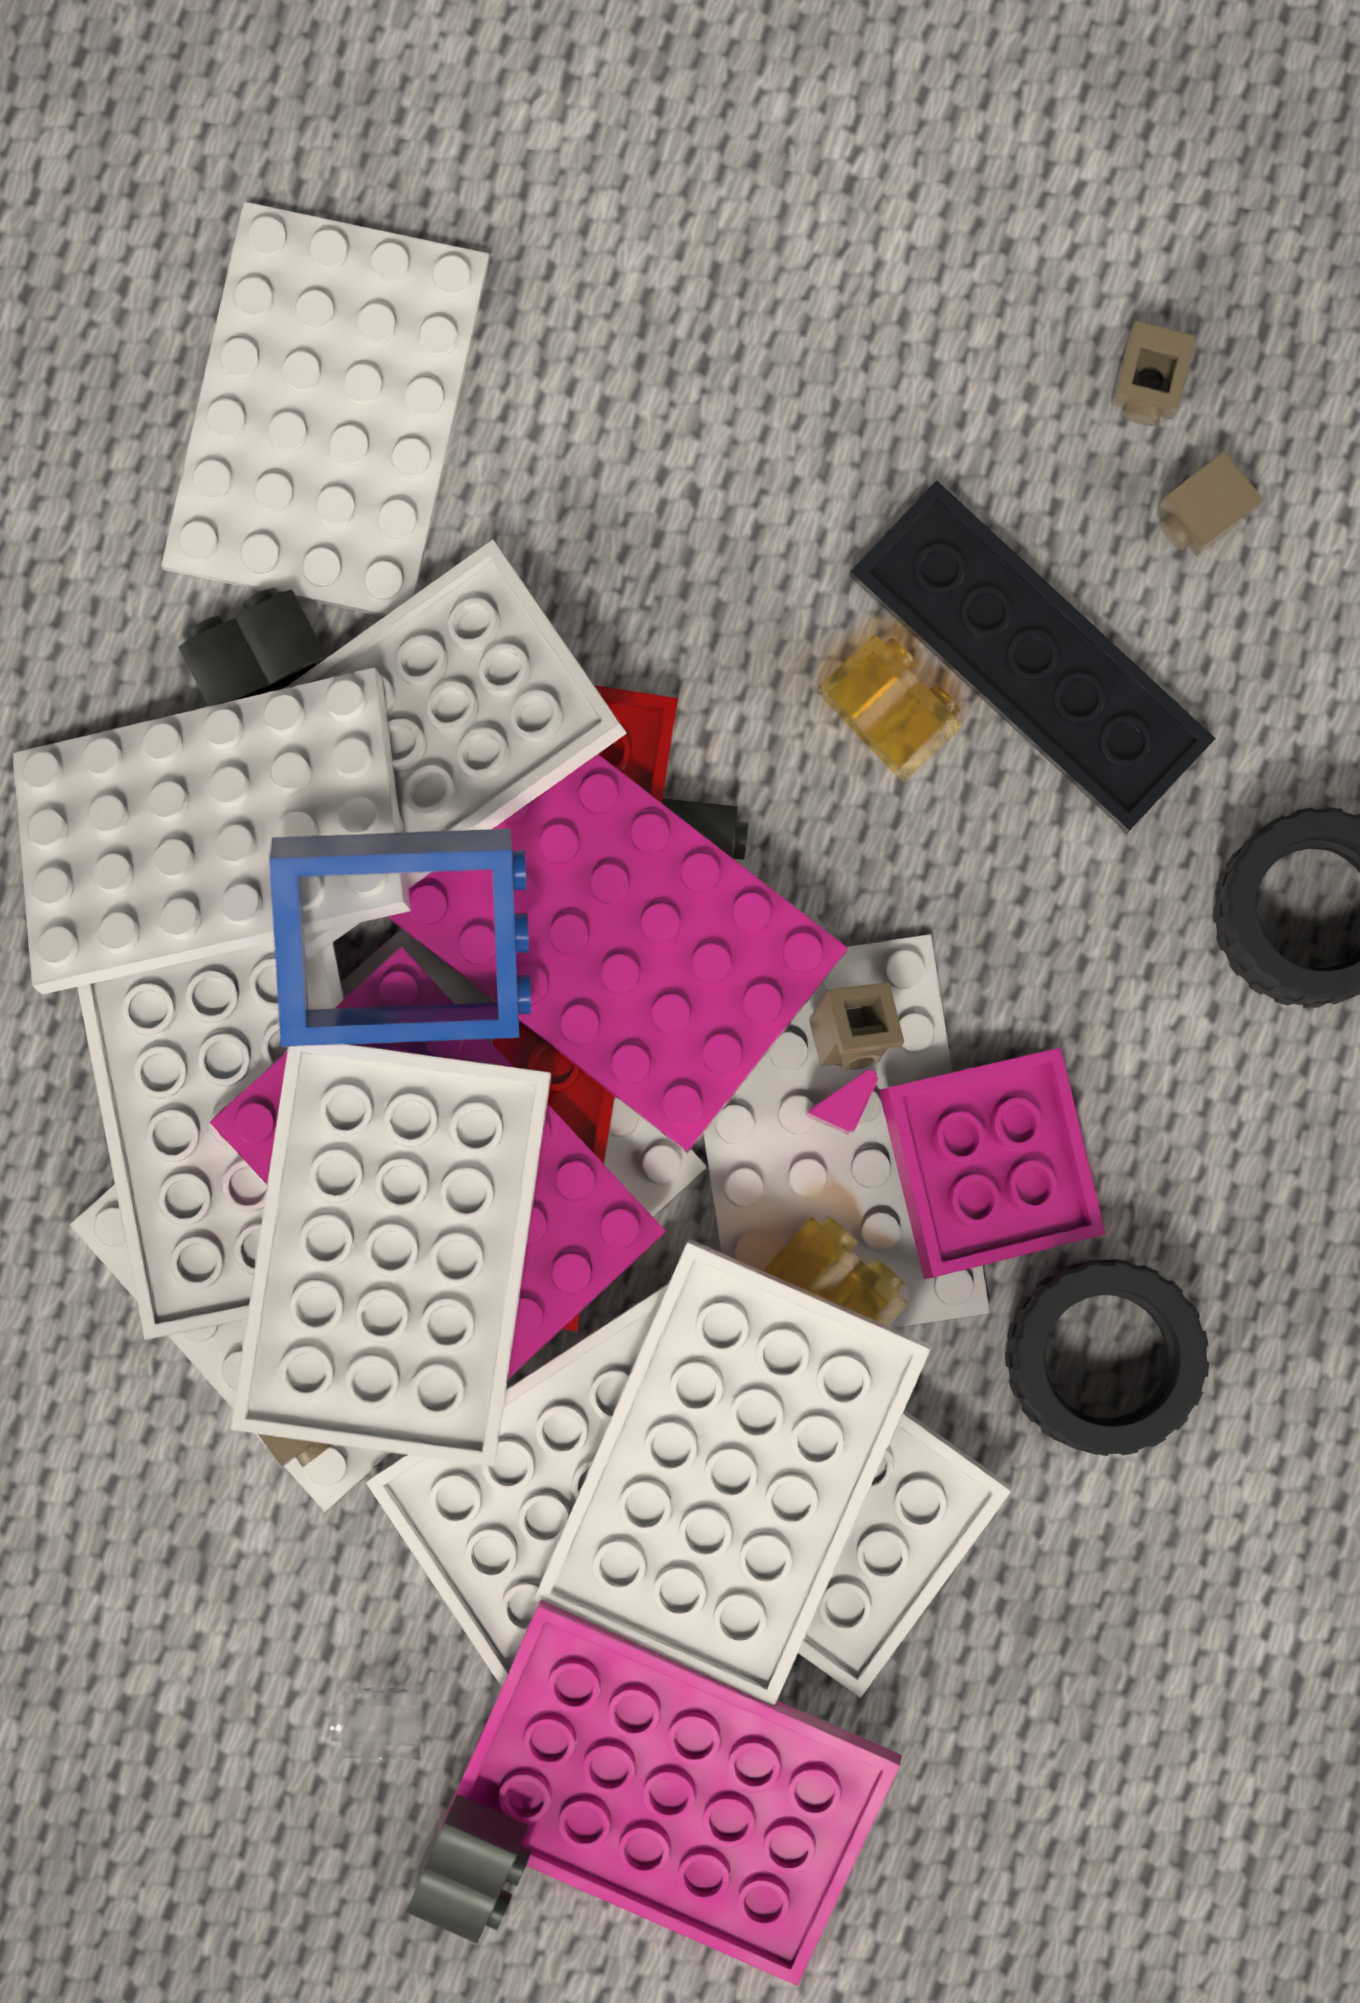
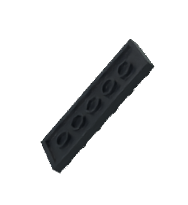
[849,480,1216,834]

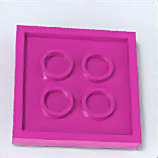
[879,1047,1106,1279]

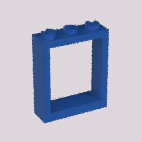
[269,828,531,1047]

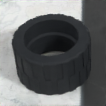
[1213,807,1360,1008]
[1005,1259,1210,1456]

